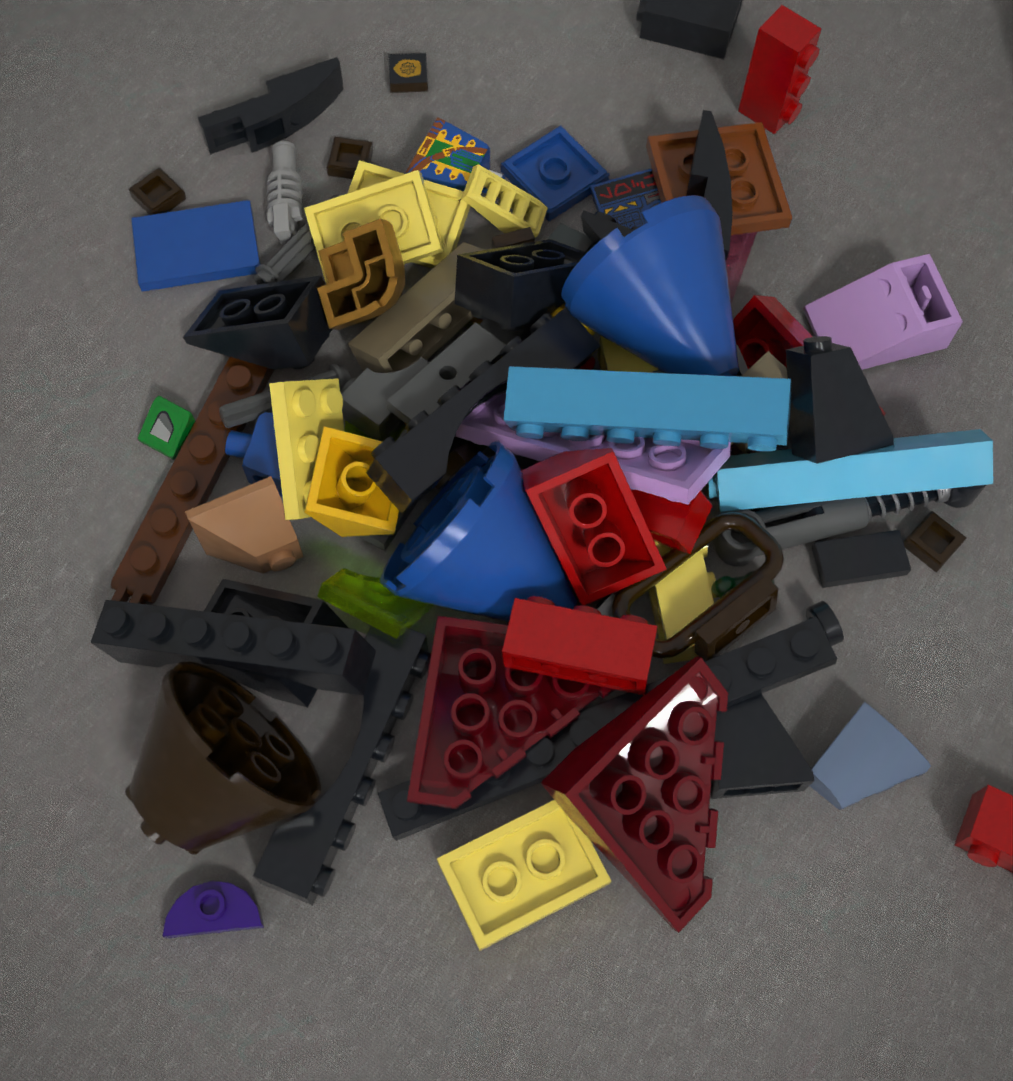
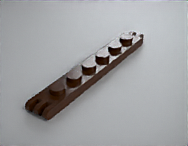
[111,357,274,604]

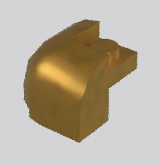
[317,219,405,330]

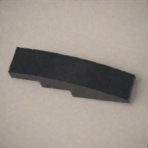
[686,110,733,260]

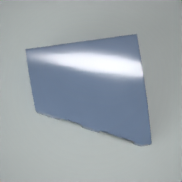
[810,702,931,810]

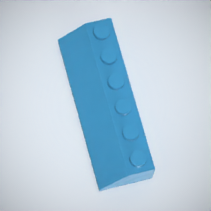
[503,366,791,452]

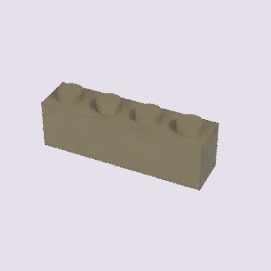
[348,242,484,373]

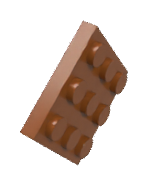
[646,122,793,235]

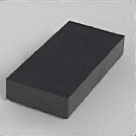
[812,530,912,588]

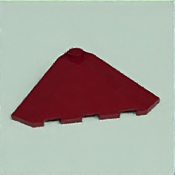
[407,616,616,809]
[540,656,728,933]

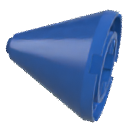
[561,195,739,376]
[380,441,578,622]

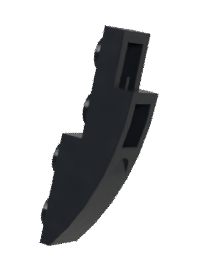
[198,57,344,154]

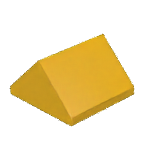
[304,426,399,537]

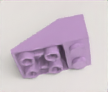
[803,254,963,370]

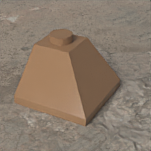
[185,476,304,574]

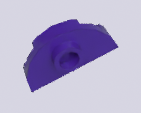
[162,881,265,939]

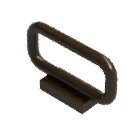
[611,512,784,662]

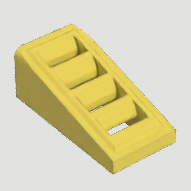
[462,164,548,238]

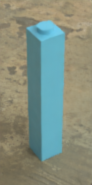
[707,429,993,512]

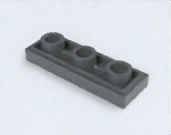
[387,322,506,424]

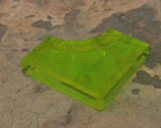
[317,568,434,639]

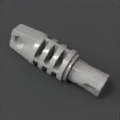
[267,141,303,245]

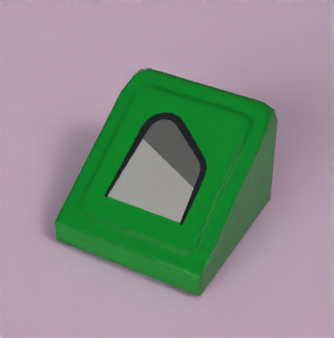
[138,395,195,460]

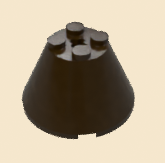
[125,662,321,855]

